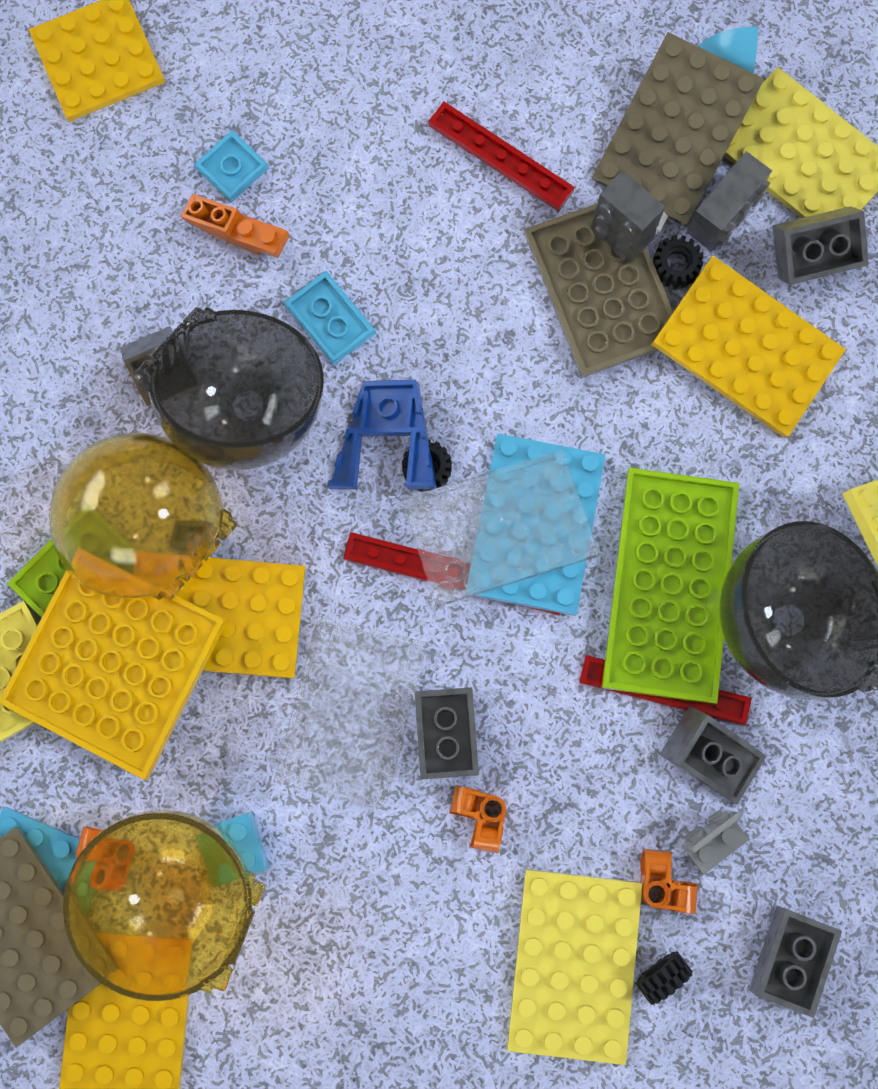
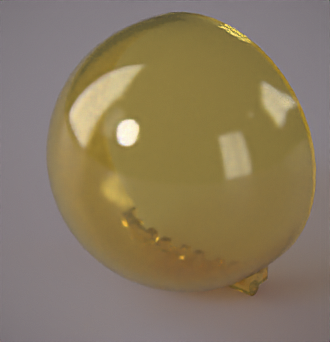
[49,432,237,601]
[63,810,265,1001]

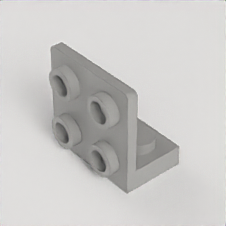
[681,810,750,875]

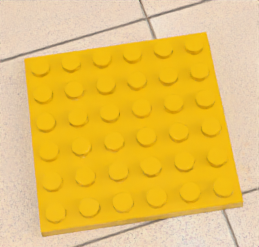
[0,548,227,780]

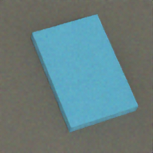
[284,271,376,366]

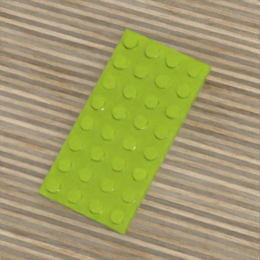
[601,467,740,705]

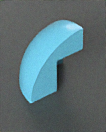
[698,27,758,73]

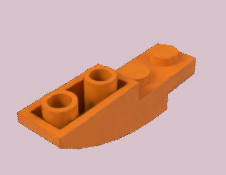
[180,194,290,258]

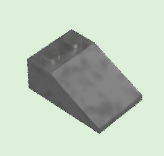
[659,706,767,805]

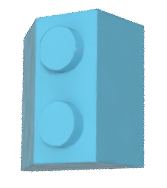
[197,812,270,887]

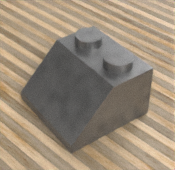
[120,326,197,406]

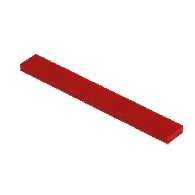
[343,532,560,616]

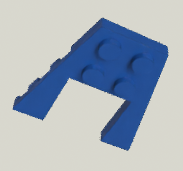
[327,379,436,489]

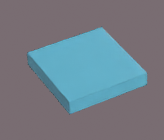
[194,130,269,203]

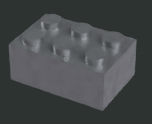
[686,151,772,251]
[591,170,665,263]
[772,206,869,285]
[415,687,479,780]
[749,906,842,1018]

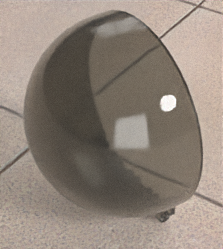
[133,307,324,470]
[719,521,878,700]

